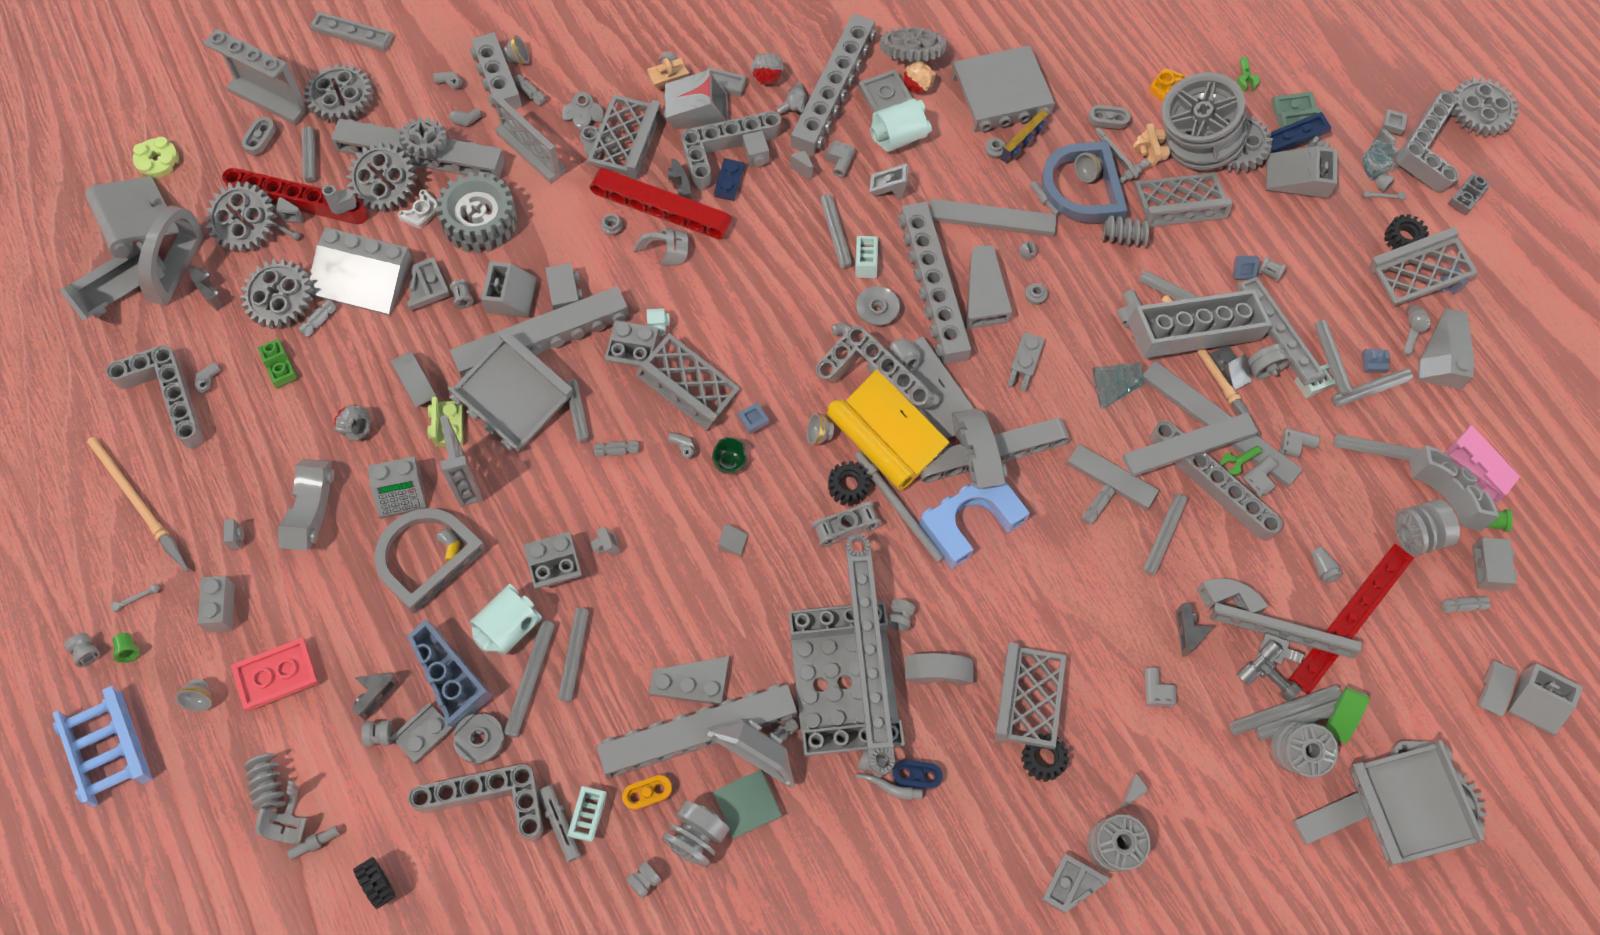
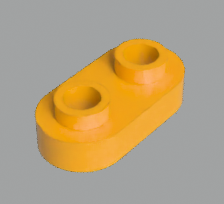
[622,775,672,811]

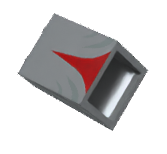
[663,70,729,129]

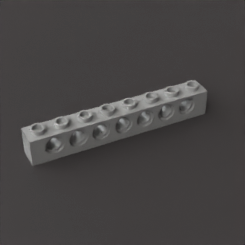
[791,13,877,156]
[898,202,971,365]

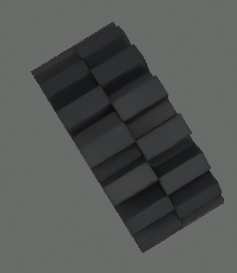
[1384,214,1429,250]
[828,461,870,506]
[1021,733,1069,782]
[353,857,396,909]

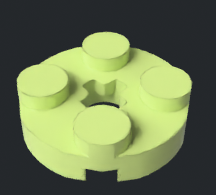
[133,137,179,178]

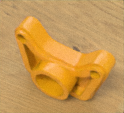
[1149,69,1186,103]

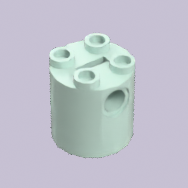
[870,98,932,152]
[470,584,542,656]

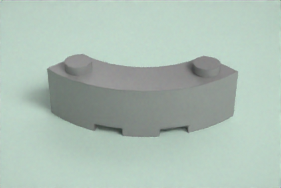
[952,408,1007,489]
[1409,445,1499,531]
[278,459,334,551]

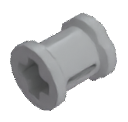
[1258,256,1287,282]
[449,279,474,309]

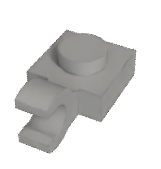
[1257,632,1304,664]

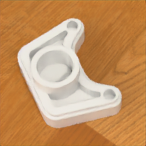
[398,190,438,229]

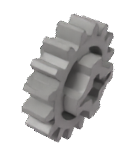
[399,117,447,158]

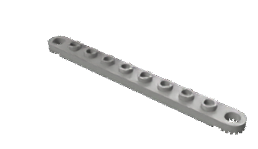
[846,534,895,775]

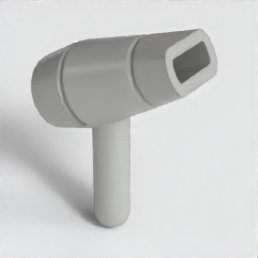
[1403,305,1430,356]

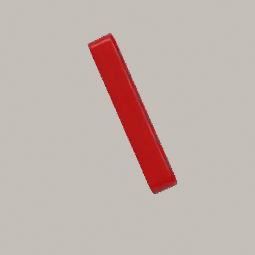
[222,168,368,225]
[589,168,732,239]

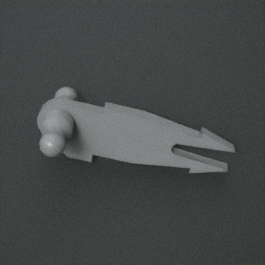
[1095,127,1150,185]

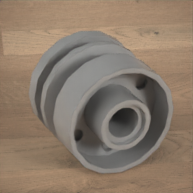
[1395,499,1460,556]
[1271,721,1338,777]
[661,800,730,868]
[1087,814,1150,872]

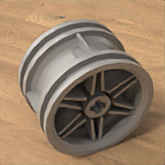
[1162,72,1248,170]

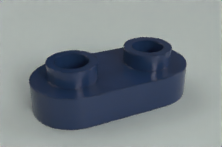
[892,760,943,790]

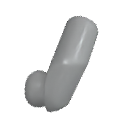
[433,71,462,89]
[668,432,696,459]

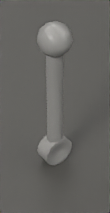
[1363,190,1406,201]
[272,220,300,240]
[110,584,160,612]

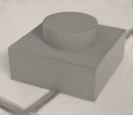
[1381,109,1408,135]
[223,519,244,550]

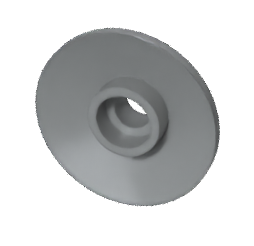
[856,286,900,326]

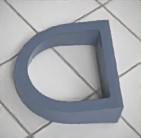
[1042,141,1128,223]

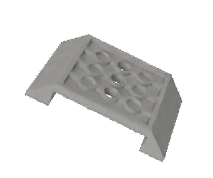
[789,602,905,756]

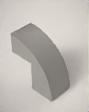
[390,351,436,407]
[1197,578,1268,614]
[905,653,973,686]

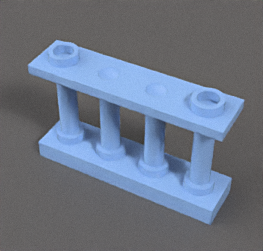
[53,686,153,808]

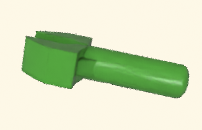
[1236,57,1260,92]
[1220,446,1262,477]

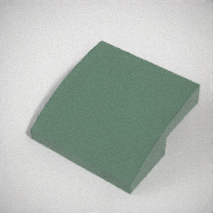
[1271,91,1321,128]
[713,770,783,839]

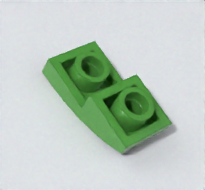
[257,338,297,388]
[1324,687,1370,744]

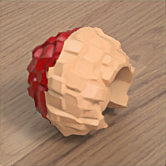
[904,61,936,94]

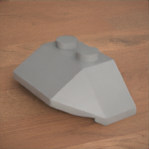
[705,719,794,788]

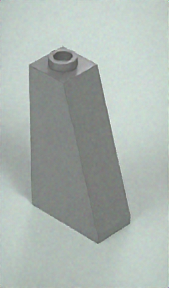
[965,245,1012,329]

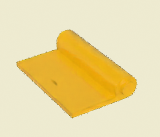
[827,369,950,491]

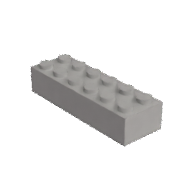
[1128,289,1272,358]

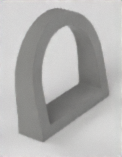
[137,205,205,306]
[374,508,486,614]

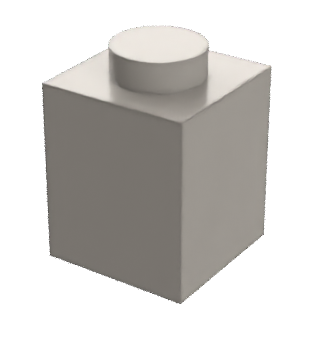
[742,131,769,168]

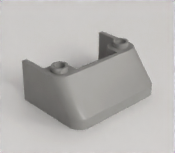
[60,239,166,321]

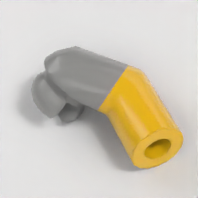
[437,529,460,562]

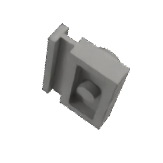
[391,703,454,764]

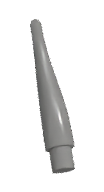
[855,774,922,800]

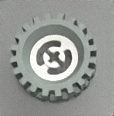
[436,172,517,253]

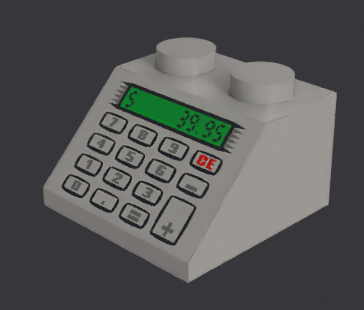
[368,456,427,519]

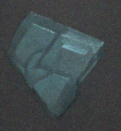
[1362,128,1401,181]
[1092,363,1143,408]

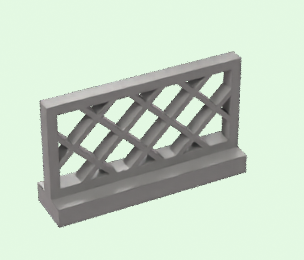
[587,94,661,180]
[494,95,567,184]
[1134,172,1232,227]
[1369,227,1478,306]
[635,333,740,431]
[440,415,483,507]
[994,642,1066,749]

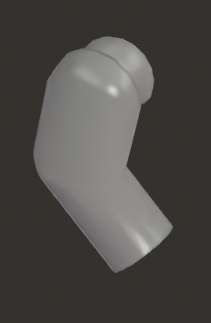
[449,108,482,127]
[831,322,857,343]
[195,362,221,393]

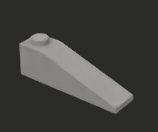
[1417,308,1474,390]

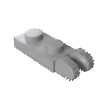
[1007,332,1045,391]

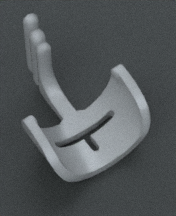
[632,227,688,266]
[255,780,308,845]

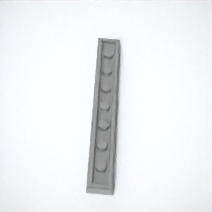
[1141,361,1303,488]

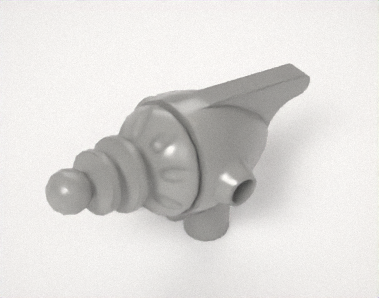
[776,82,807,115]

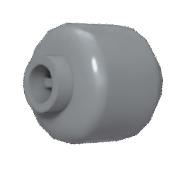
[888,339,920,371]

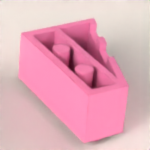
[1445,425,1520,504]

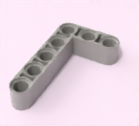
[1396,90,1459,192]
[681,111,781,191]
[816,326,934,409]
[106,345,204,449]
[408,764,544,842]

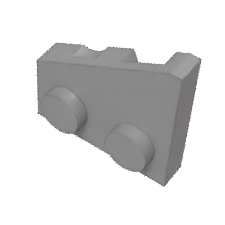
[407,257,450,311]
[1041,854,1109,914]

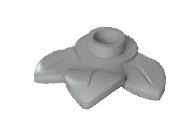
[562,92,604,131]
[580,126,618,159]

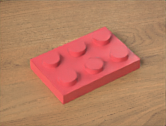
[231,637,319,712]

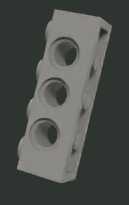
[470,32,522,109]

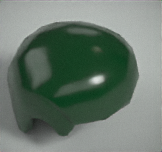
[712,437,747,475]

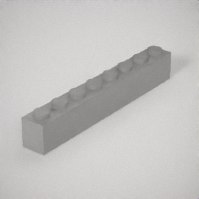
[331,119,505,181]
[450,286,629,378]
[597,684,797,779]

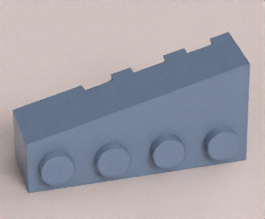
[407,619,494,729]

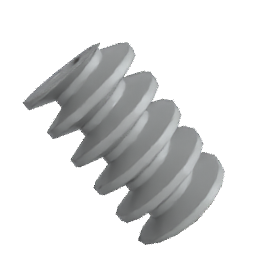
[1101,215,1149,248]
[244,753,286,811]

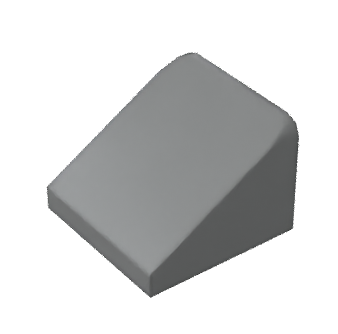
[790,150,813,179]
[276,197,304,223]
[718,524,748,556]
[1120,774,1148,807]

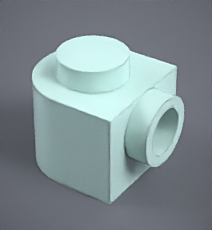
[646,308,670,336]

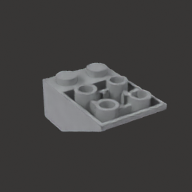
[1266,146,1337,198]

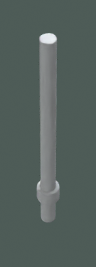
[854,451,945,563]

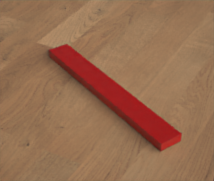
[1288,544,1414,695]

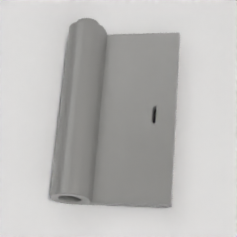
[85,176,179,258]
[866,336,974,440]

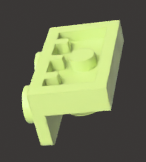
[427,397,464,447]

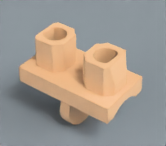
[647,58,689,91]
[1133,124,1170,167]

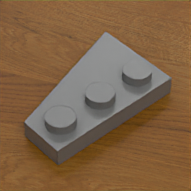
[649,656,729,706]

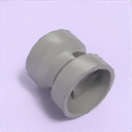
[887,599,915,631]
[64,633,100,667]
[362,720,393,747]
[857,750,888,778]
[625,861,662,898]

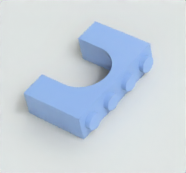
[919,482,1030,569]

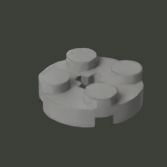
[453,713,505,765]

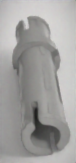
[538,785,581,863]

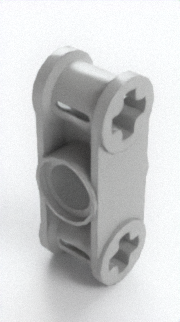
[811,502,882,547]

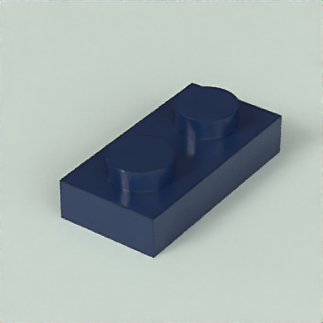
[714,158,744,201]

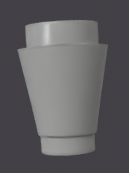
[1311,547,1342,584]

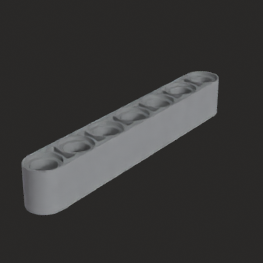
[920,418,1070,483]
[1150,420,1282,541]

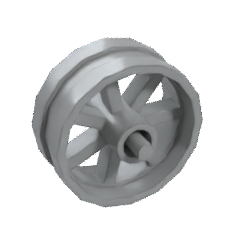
[1248,344,1291,380]

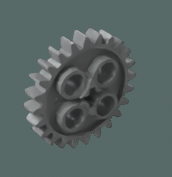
[880,27,946,62]
[303,63,374,124]
[1451,77,1519,137]
[1219,113,1273,173]
[346,142,417,212]
[204,181,277,253]
[240,259,314,329]

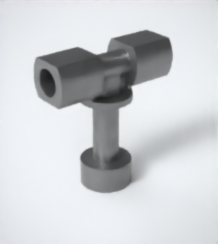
[1236,640,1301,702]

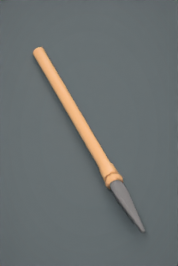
[1161,295,1261,437]
[87,437,189,572]

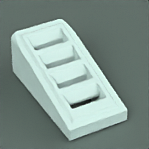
[855,236,878,278]
[1294,364,1336,399]
[567,786,607,843]

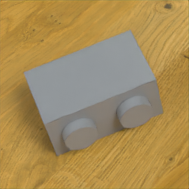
[545,263,583,310]
[1472,537,1517,591]
[197,576,235,633]

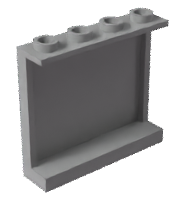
[203,28,308,125]
[951,45,1054,133]
[447,328,574,453]
[1349,740,1485,867]

